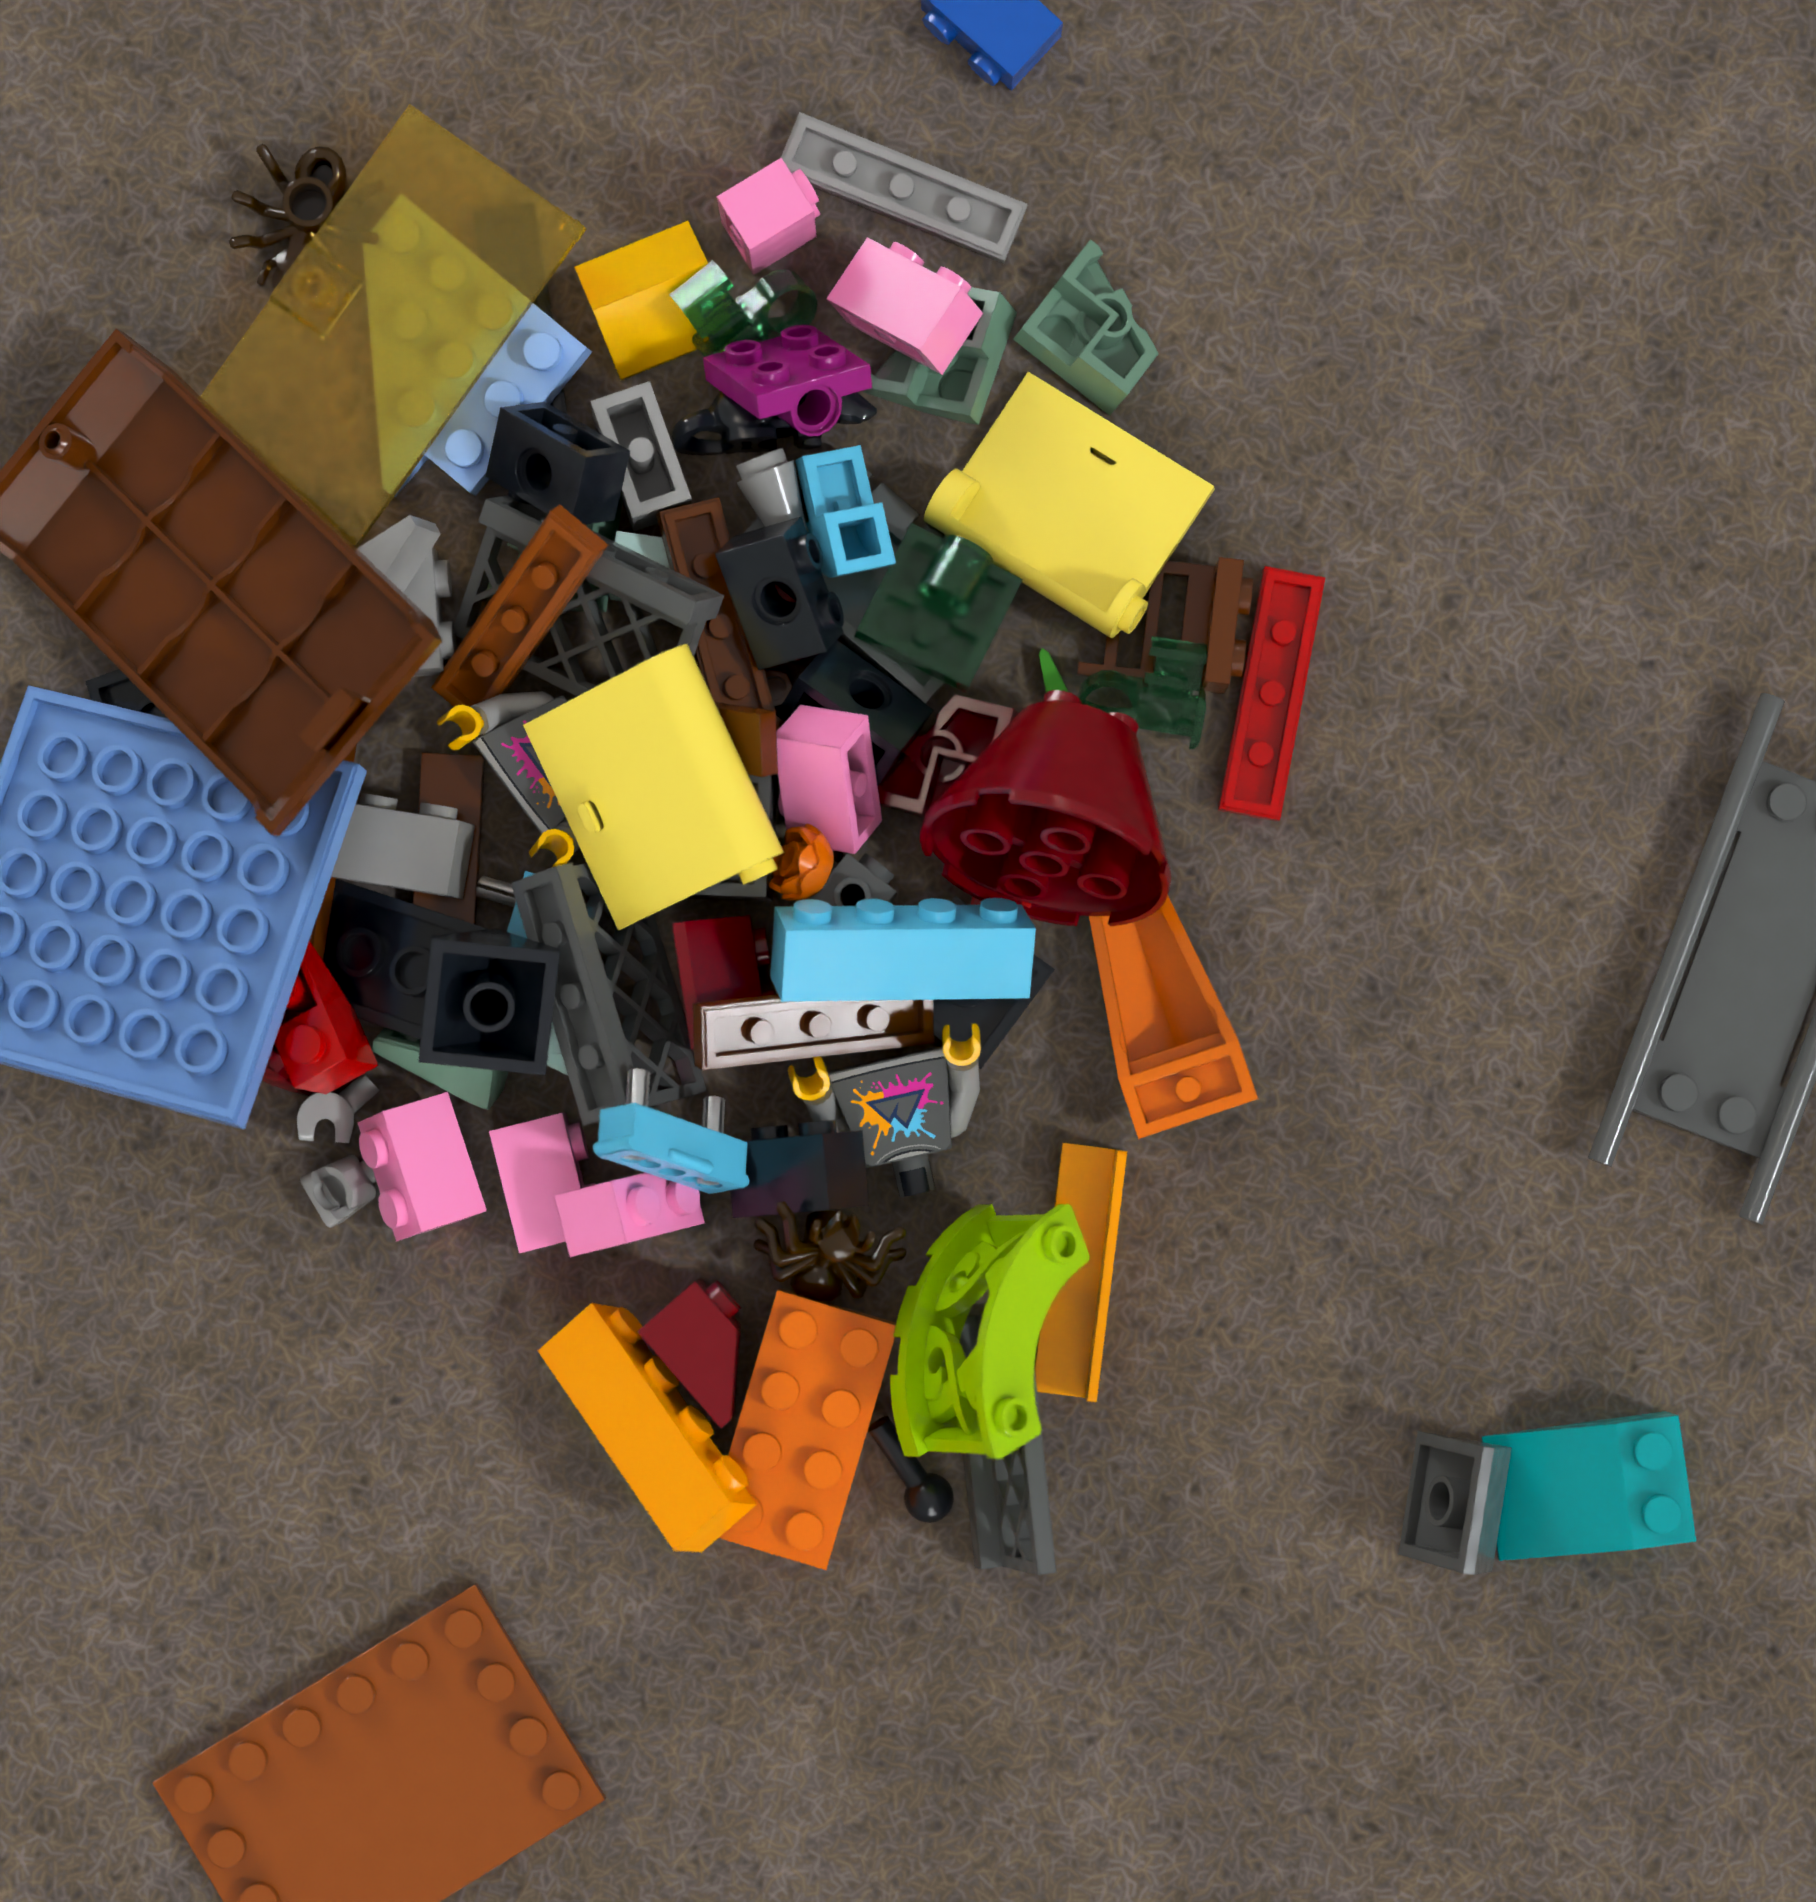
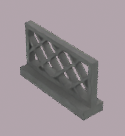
[454,495,724,696]
[511,863,707,1126]
[960,1314,1056,1575]

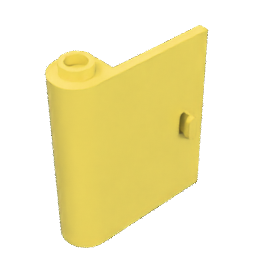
[924,372,1215,638]
[523,644,784,931]

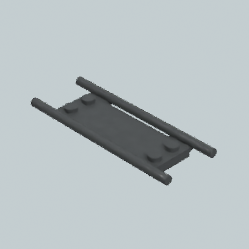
[1588,693,1816,1225]

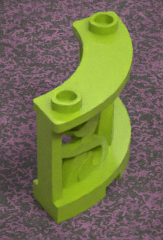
[890,1204,1090,1459]

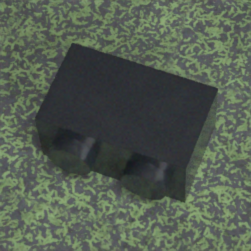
[730,1120,869,1218]

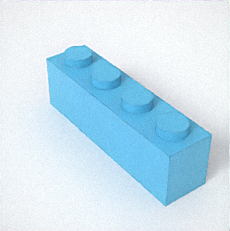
[770,898,1036,1002]

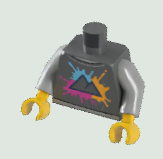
[437,691,580,868]
[787,1023,981,1197]

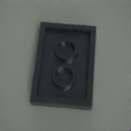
[323,879,487,1040]

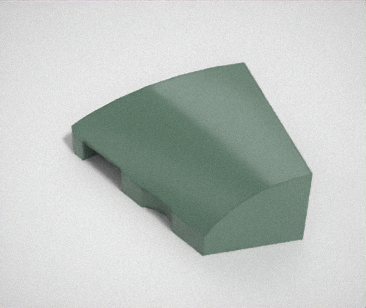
[1013,239,1159,416]
[862,287,1017,425]

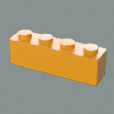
[538,1303,757,1552]

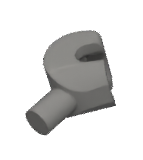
[297,1074,380,1143]
[300,1155,377,1228]

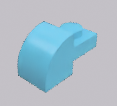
[795,445,896,578]

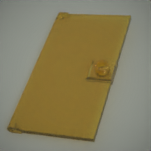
[200,104,587,548]

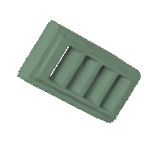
[372,1027,508,1110]

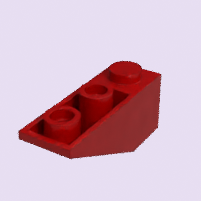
[274,940,379,1094]

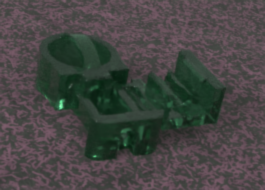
[669,260,818,357]
[1078,636,1208,749]

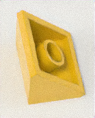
[574,221,735,380]

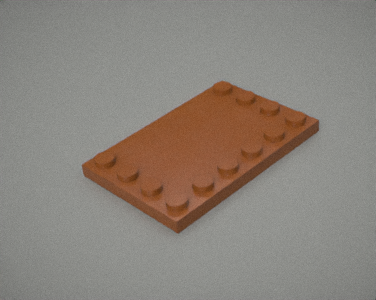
[152,1583,606,1902]

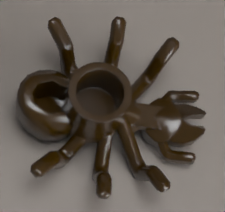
[229,144,386,302]
[753,1201,907,1301]

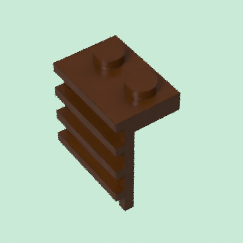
[1077,557,1253,694]

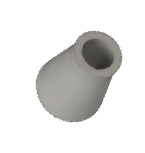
[736,448,809,532]

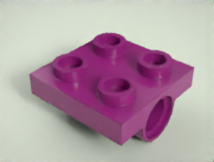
[703,325,872,436]

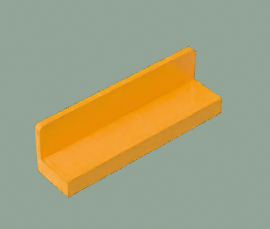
[1035,1143,1127,1402]

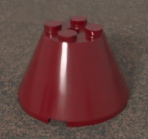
[920,690,1171,926]

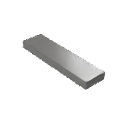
[781,112,1028,263]

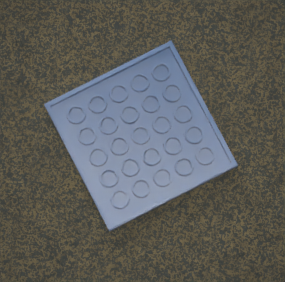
[0,685,367,1130]

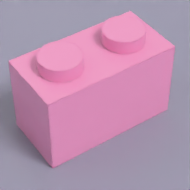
[717,158,820,275]
[826,237,983,375]
[776,705,882,854]
[358,1092,487,1241]
[489,1113,596,1253]
[555,1173,705,1257]

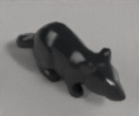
[672,391,877,456]

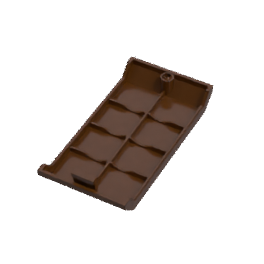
[0,329,442,837]

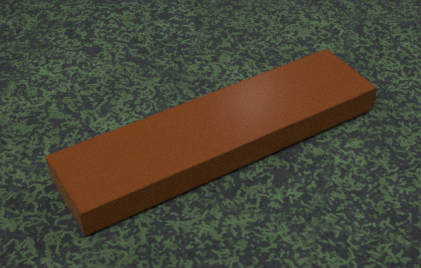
[431,505,608,707]

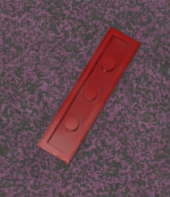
[1218,566,1325,822]

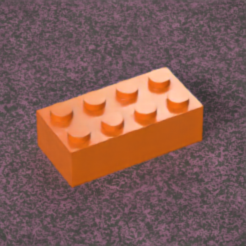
[719,1288,896,1570]

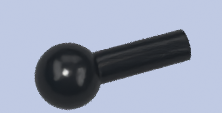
[868,1416,954,1523]

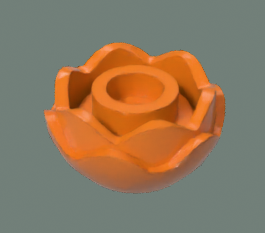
[768,824,834,901]

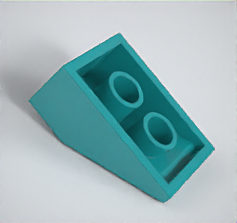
[1481,1411,1696,1561]

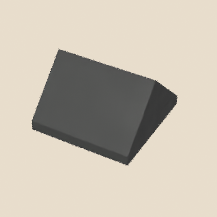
[1398,1431,1512,1575]

